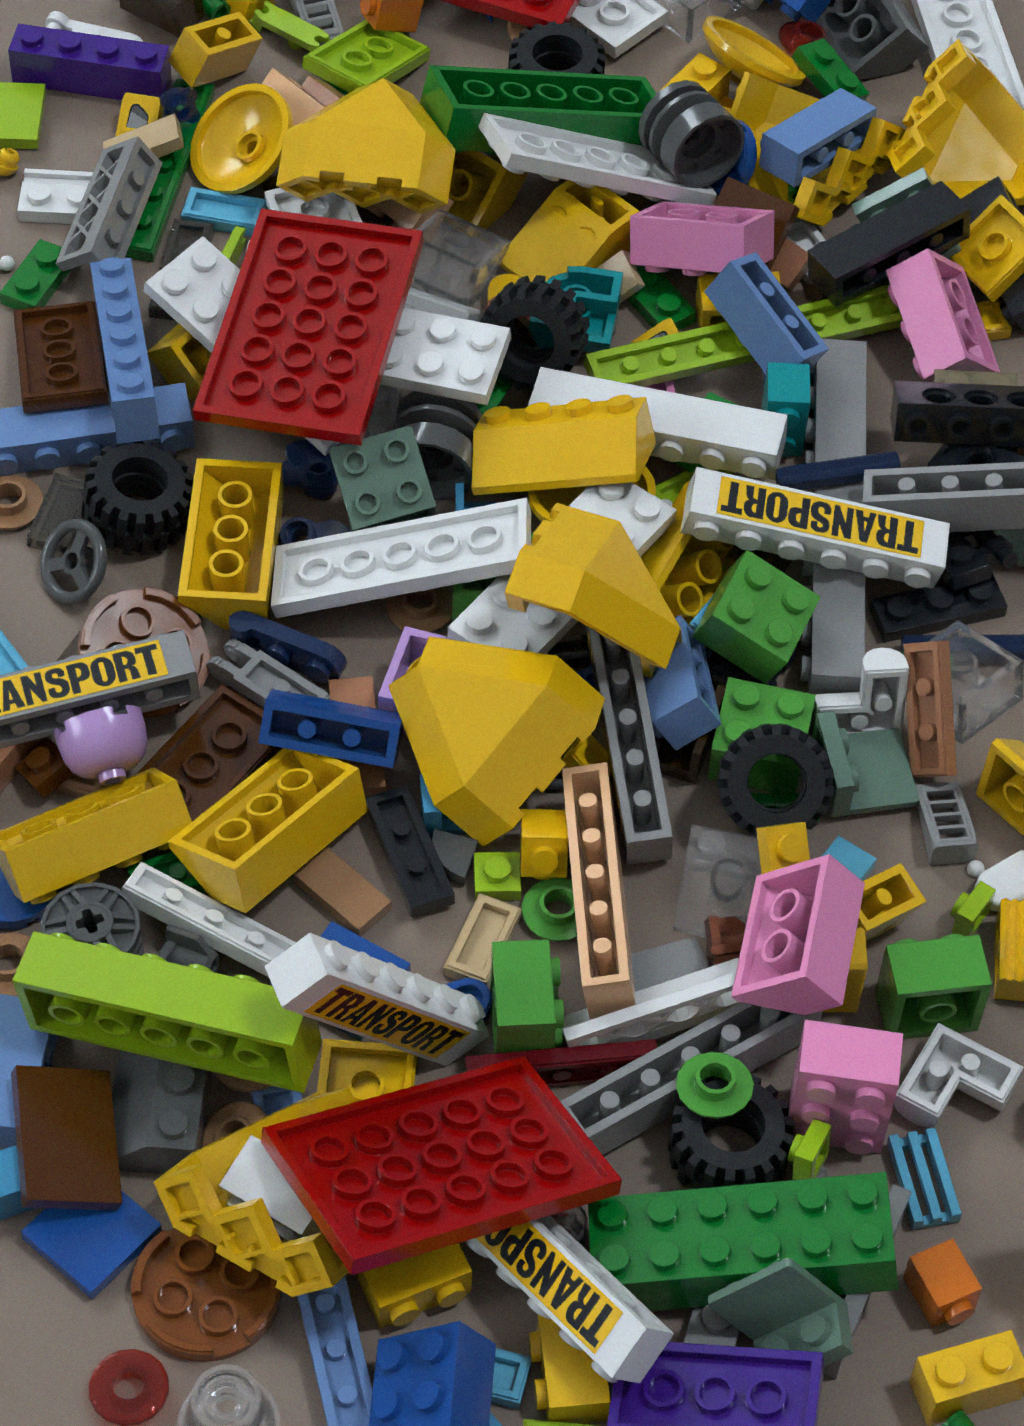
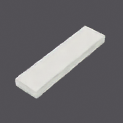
[121,862,296,977]

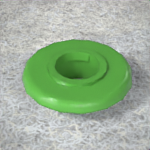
[521,878,577,942]
[676,1052,754,1119]

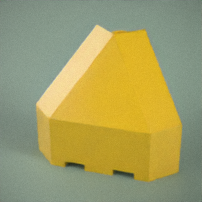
[887,39,1024,205]
[723,71,905,226]
[276,78,456,214]
[504,503,683,678]
[388,636,605,847]
[153,1087,355,1297]

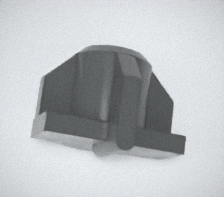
[158,925,219,973]

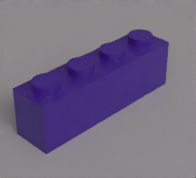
[8,23,172,106]

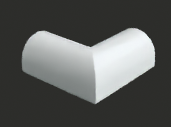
[811,648,909,735]
[894,1023,1024,1128]

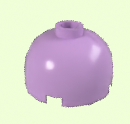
[53,705,148,785]

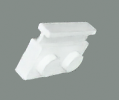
[17,168,93,224]

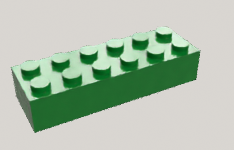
[420,65,656,155]
[588,1172,899,1311]

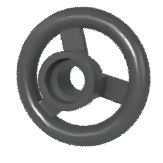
[40,518,107,605]

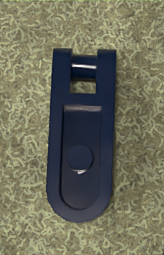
[229,610,347,684]

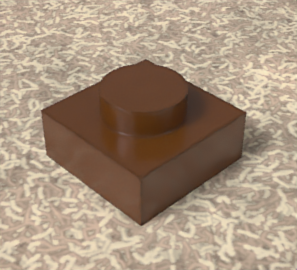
[14,738,73,799]

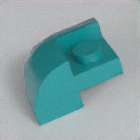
[529,266,623,352]

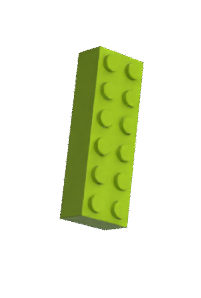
[12,931,322,1093]

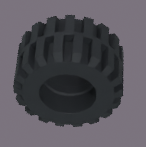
[508,21,606,74]
[480,275,590,390]
[81,441,193,556]
[717,723,835,837]
[668,1075,794,1189]

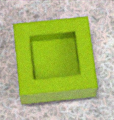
[474,852,521,901]
[950,880,996,936]
[788,1118,832,1180]

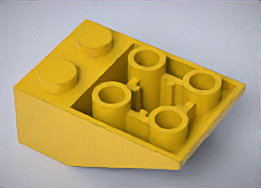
[497,180,640,282]

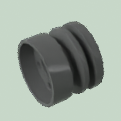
[638,80,745,188]
[393,391,482,501]
[40,882,144,956]

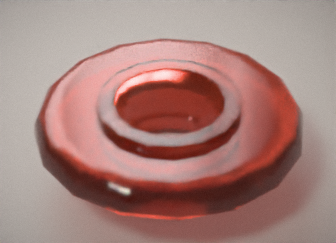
[778,21,826,55]
[89,1349,169,1426]

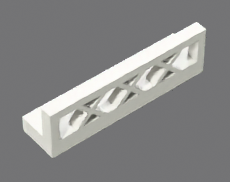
[562,958,739,1047]

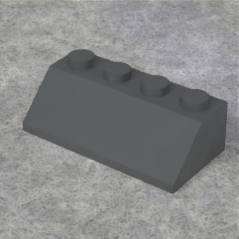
[815,0,930,80]
[112,1050,213,1174]

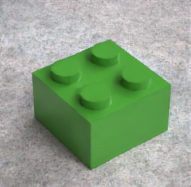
[692,550,821,684]
[707,677,816,793]
[875,934,992,1039]
[490,939,564,1054]

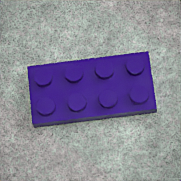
[607,1342,825,1426]

